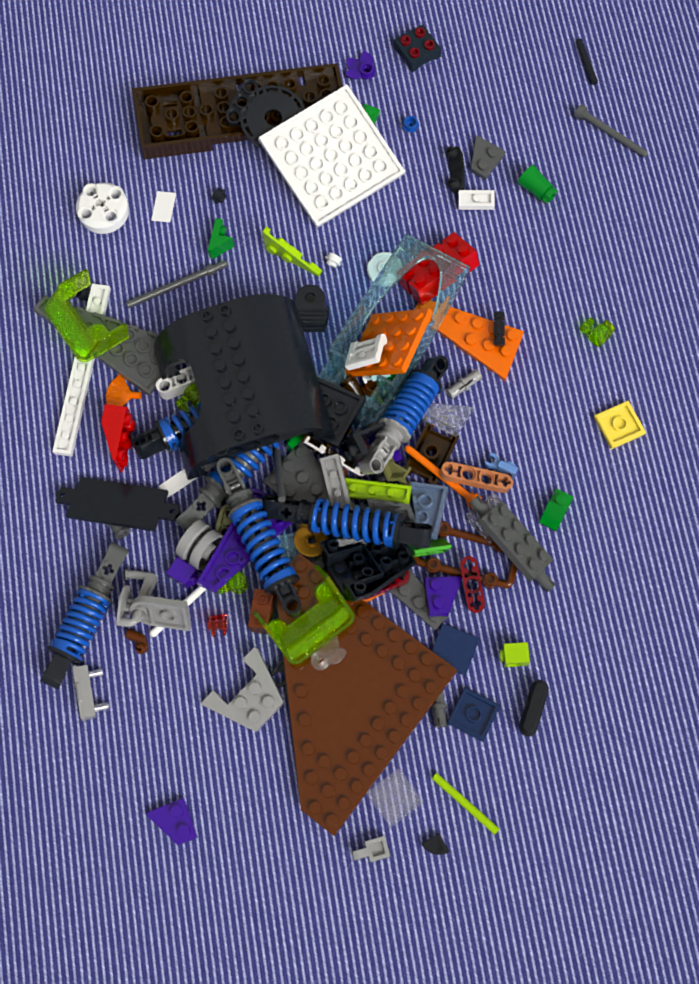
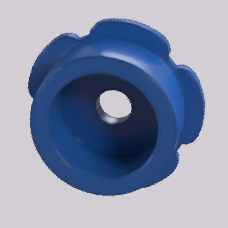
[402,116,419,133]

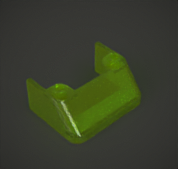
[44,268,129,362]
[253,565,355,665]

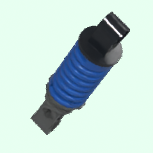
[40,542,129,690]

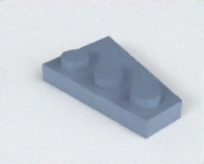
[411,481,449,540]

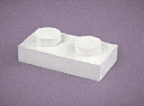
[458,190,495,210]

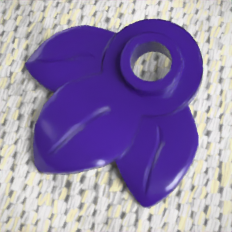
[345,51,375,80]

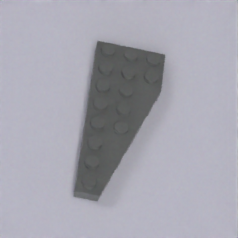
[33,296,162,396]

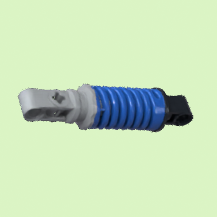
[359,355,449,475]

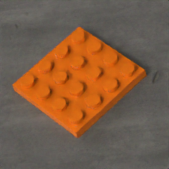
[345,308,433,377]

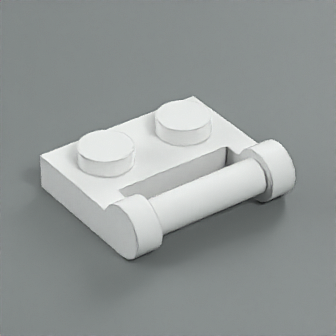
[345,334,387,370]

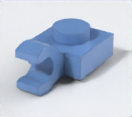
[485,453,518,480]

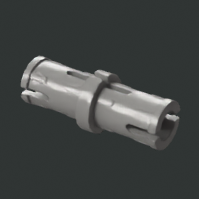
[445,369,482,399]

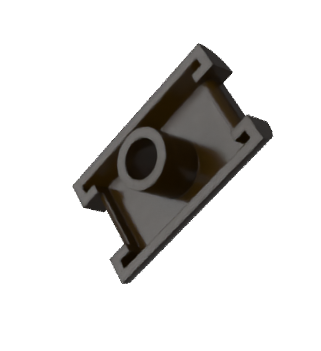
[405,422,460,485]

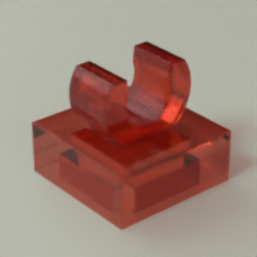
[207,614,229,637]

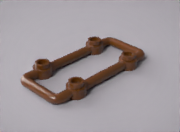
[413,521,518,589]

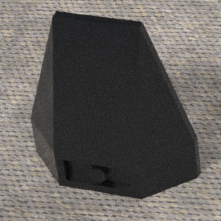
[319,537,416,602]

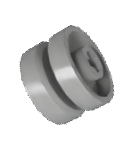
[175,520,223,570]

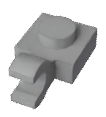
[352,836,391,863]

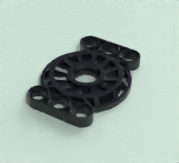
[226,78,305,150]

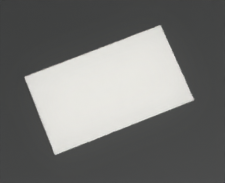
[151,191,176,222]

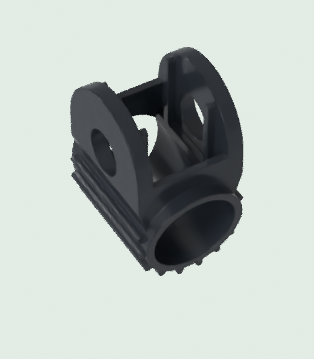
[295,285,329,332]

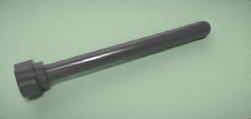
[574,104,648,157]

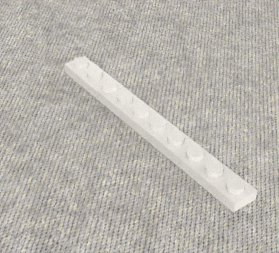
[52,284,111,457]

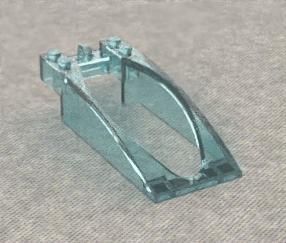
[318,234,470,429]

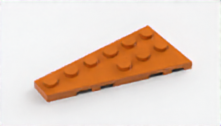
[415,300,524,382]

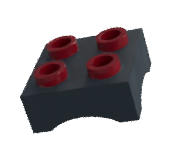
[394,24,441,72]

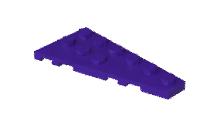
[197,487,293,593]

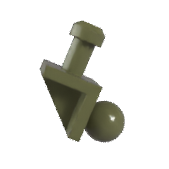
[382,457,411,486]

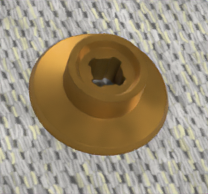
[294,525,329,557]

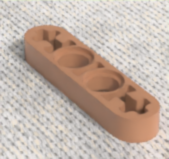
[439,462,513,493]

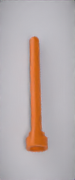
[404,445,482,510]

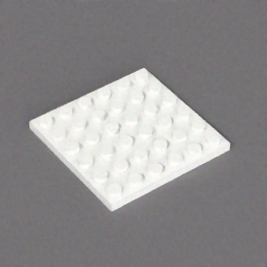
[258,85,405,228]

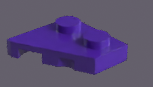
[146,798,198,845]

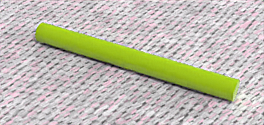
[432,773,500,835]

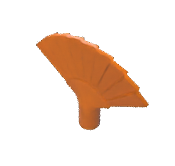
[106,375,142,406]

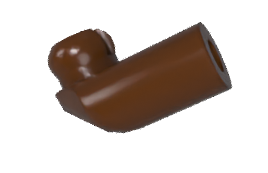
[125,629,149,654]

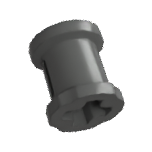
[106,524,131,540]

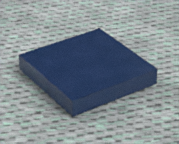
[432,624,480,676]
[447,687,501,742]

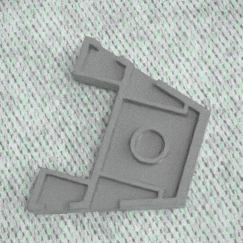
[201,647,285,732]

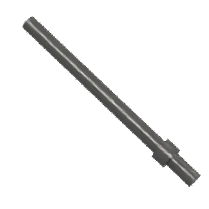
[126,260,228,308]

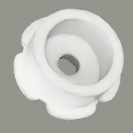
[325,252,342,268]

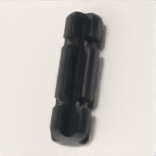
[494,311,505,347]

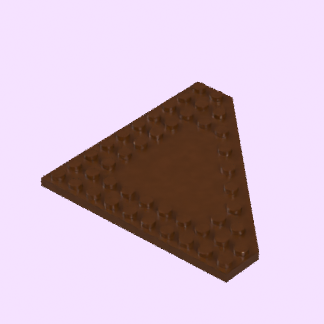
[276,553,458,837]

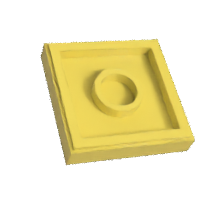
[594,401,646,449]

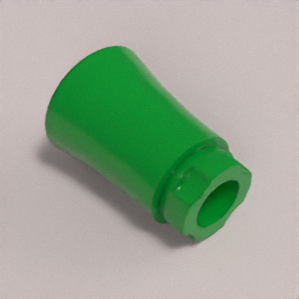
[517,164,558,204]

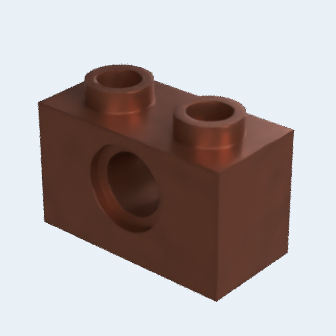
[248,588,276,635]

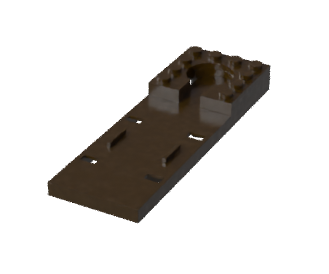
[132,63,343,160]

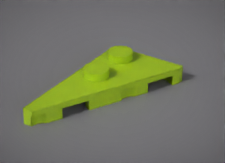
[262,226,322,277]

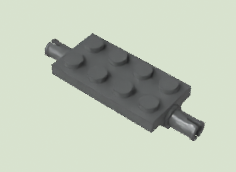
[469,495,556,593]

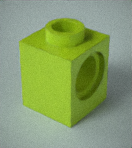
[499,642,530,667]

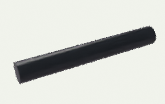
[576,39,598,85]

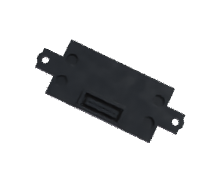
[55,477,180,532]

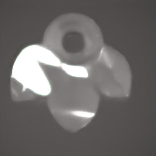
[309,634,346,671]

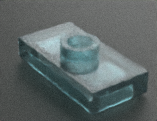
[277,532,300,568]

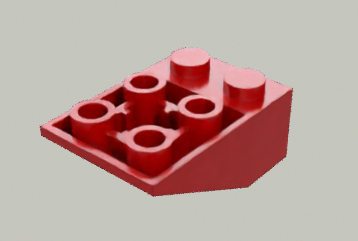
[101,404,136,473]

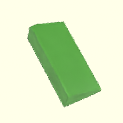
[407,538,452,557]

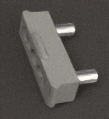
[72,665,109,722]

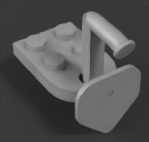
[116,569,192,631]

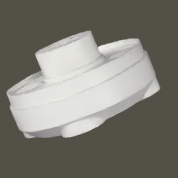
[76,183,129,234]

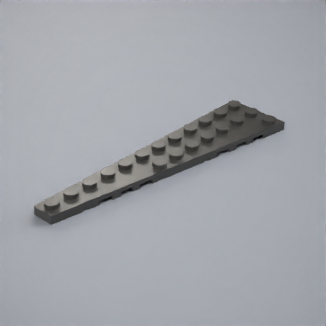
[263,441,449,631]

